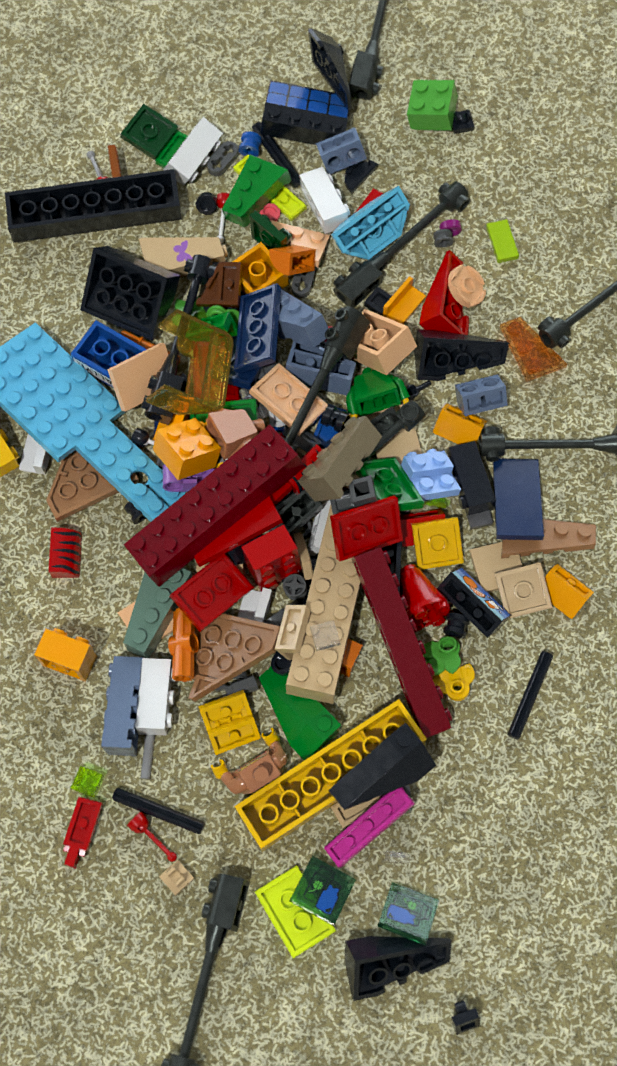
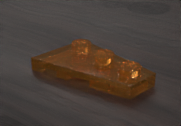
[500,317,568,382]

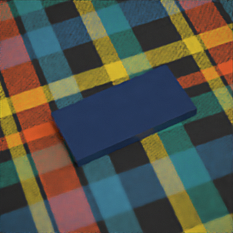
[234,283,281,374]
[492,459,544,540]

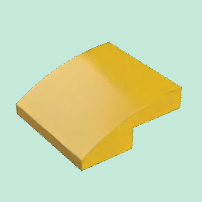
[198,690,261,755]

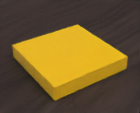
[411,517,464,570]

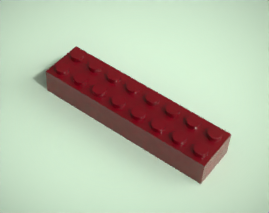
[123,425,305,587]

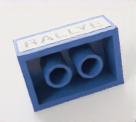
[71,320,147,388]

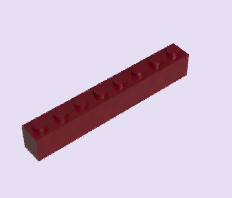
[352,547,452,738]

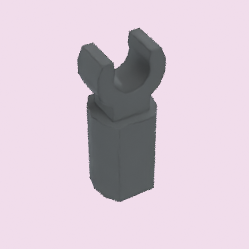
[215,675,259,696]

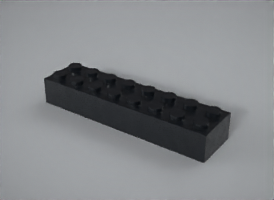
[5,169,182,243]

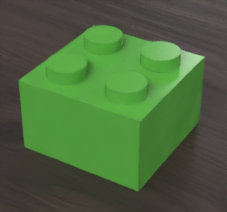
[407,80,458,130]

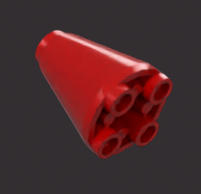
[400,564,450,632]

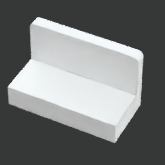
[19,434,50,475]
[238,588,273,622]

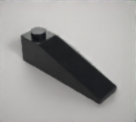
[414,329,509,381]
[328,722,436,810]
[344,936,451,1001]

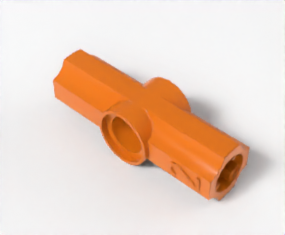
[168,608,199,682]

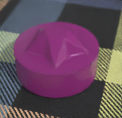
[439,219,462,237]

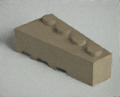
[298,416,382,502]

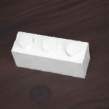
[163,117,223,185]
[300,167,350,234]
[135,658,176,735]

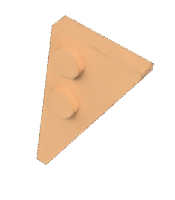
[270,220,330,267]

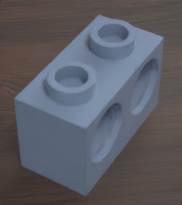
[316,128,367,174]
[455,374,508,416]

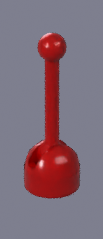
[127,811,177,862]

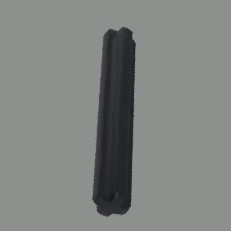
[252,121,300,188]
[507,651,553,740]
[112,788,205,834]

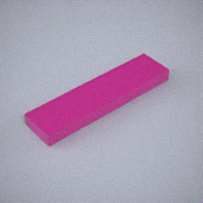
[324,787,415,868]

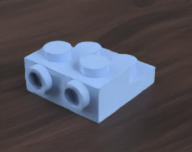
[401,449,461,501]

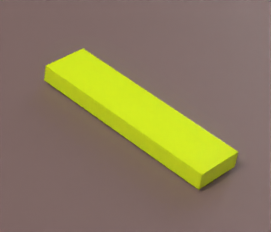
[233,155,307,221]

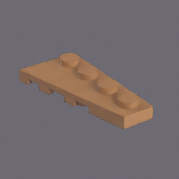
[501,519,596,559]

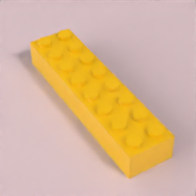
[234,699,427,852]

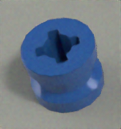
[238,131,262,157]

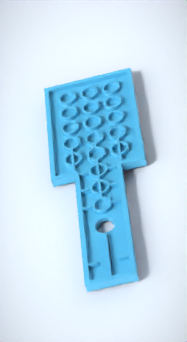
[0,323,186,522]

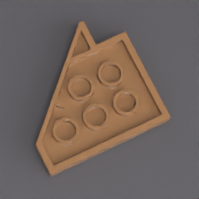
[46,450,139,522]
[188,614,280,702]

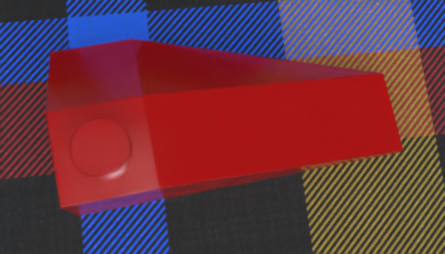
[419,250,469,335]

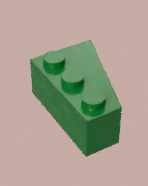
[222,155,292,228]

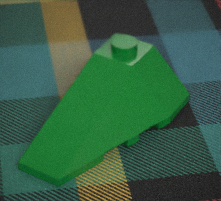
[259,667,341,761]

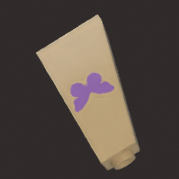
[139,237,228,277]

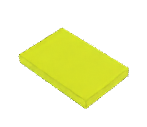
[255,865,336,959]

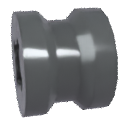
[283,574,308,601]

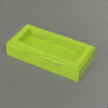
[486,219,519,263]

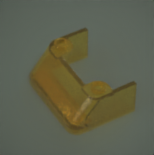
[146,309,233,415]

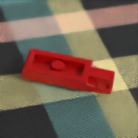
[63,797,103,869]

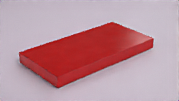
[194,496,283,567]

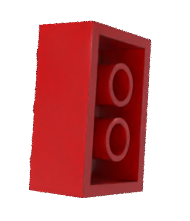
[242,525,302,592]

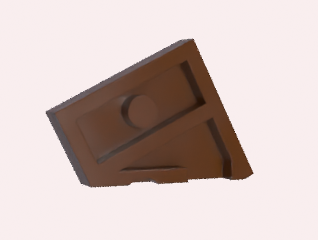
[196,262,243,308]

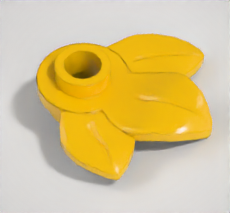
[432,664,475,701]

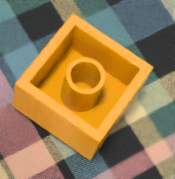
[232,242,289,295]
[152,418,221,480]
[34,628,97,682]

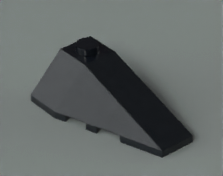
[308,28,352,111]

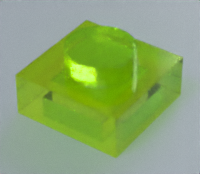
[71,766,104,798]

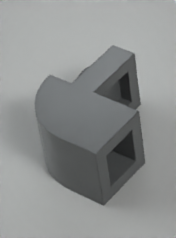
[330,475,378,515]

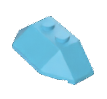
[331,186,410,260]

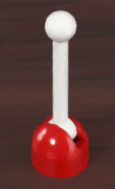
[217,193,229,243]

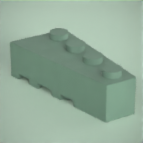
[123,568,192,658]

